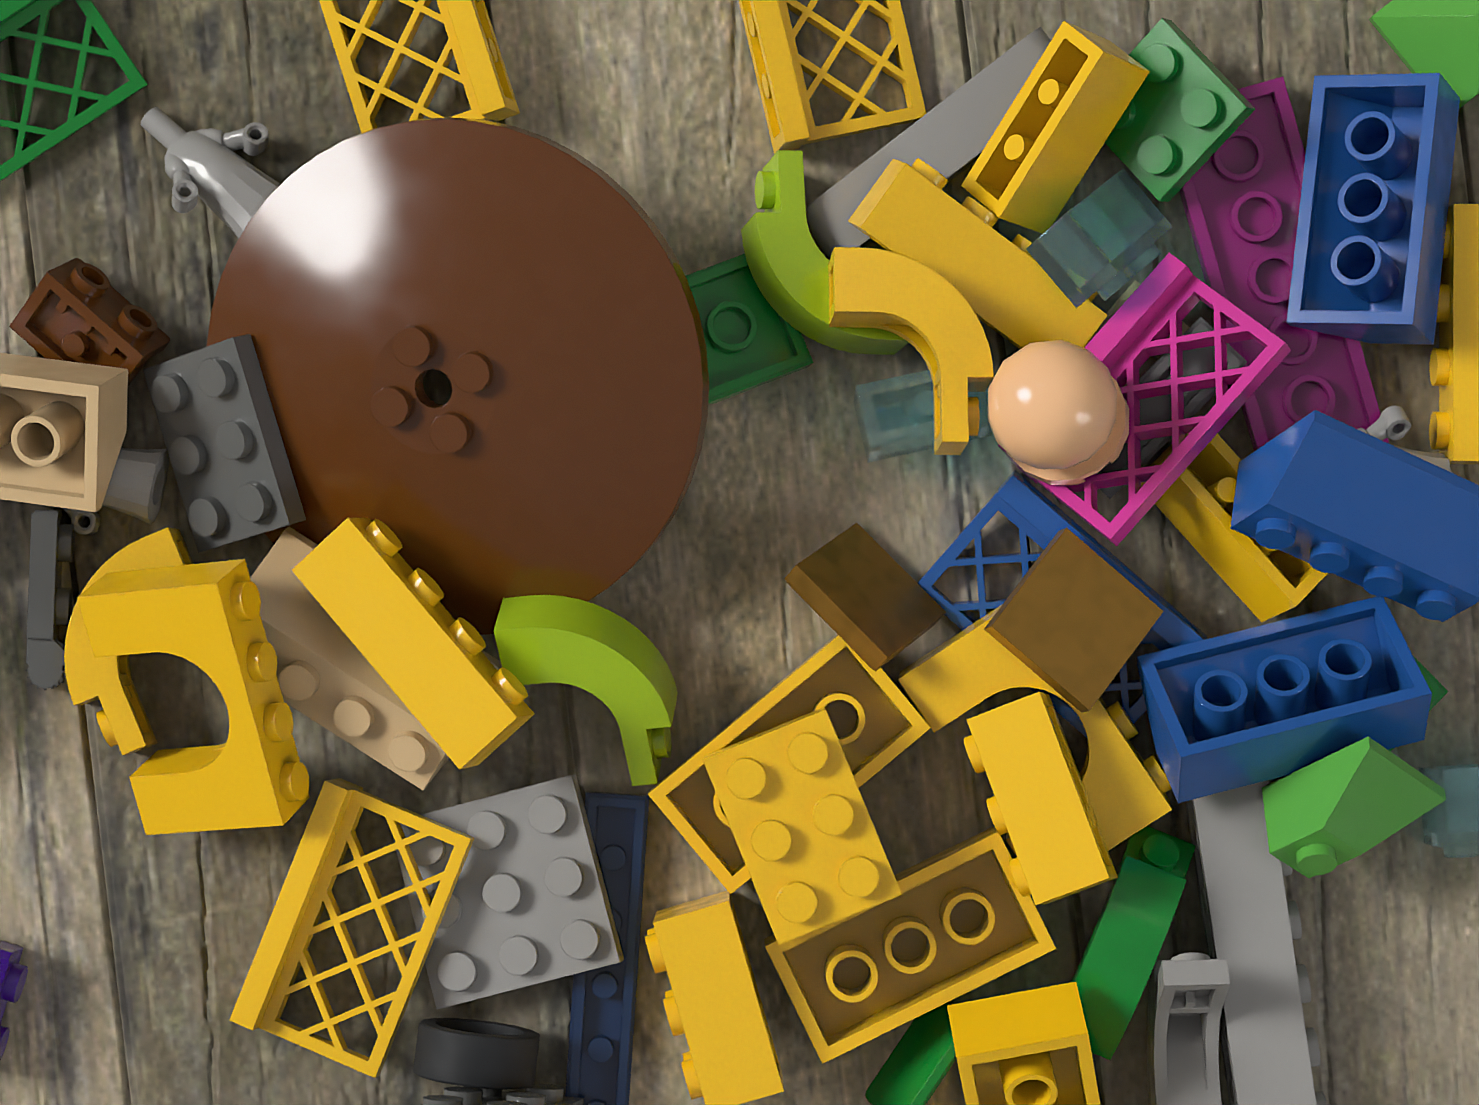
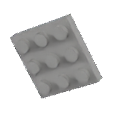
[391,774,624,1009]

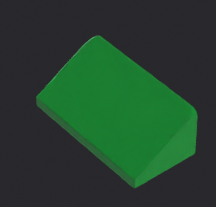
[865,1002,956,1105]

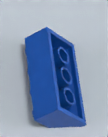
[1287,73,1460,345]
[1230,410,1479,622]
[1137,596,1432,803]

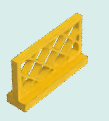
[319,0,520,134]
[738,0,926,154]
[229,778,474,1078]

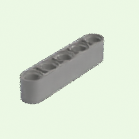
[806,27,1051,260]

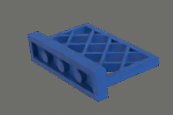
[917,470,1208,739]

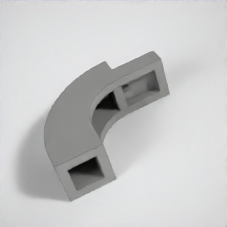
[1147,952,1230,1105]

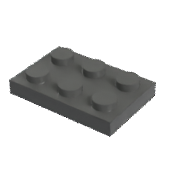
[143,334,306,553]

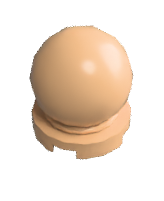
[988,340,1129,485]

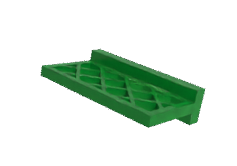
[0,0,149,182]

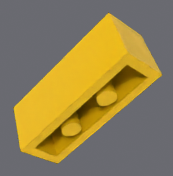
[961,21,1150,235]
[1141,433,1328,623]
[964,691,1118,905]

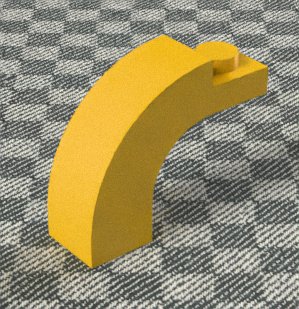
[828,247,994,455]
[64,527,193,755]

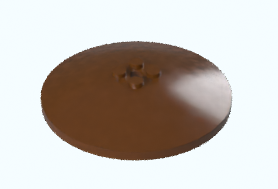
[207,117,709,635]

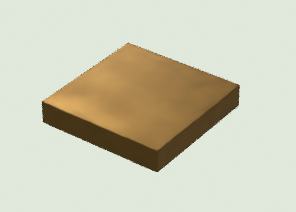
[784,523,946,672]
[984,527,1163,713]

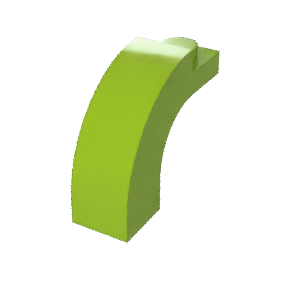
[741,150,909,355]
[494,595,678,786]

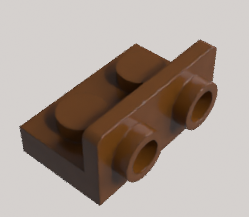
[9,258,170,387]

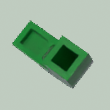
[1070,826,1195,1060]

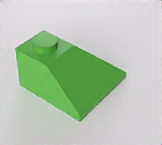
[1369,0,1479,109]
[1262,736,1446,878]

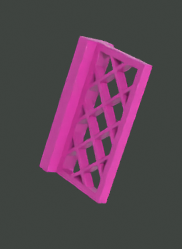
[998,253,1291,546]

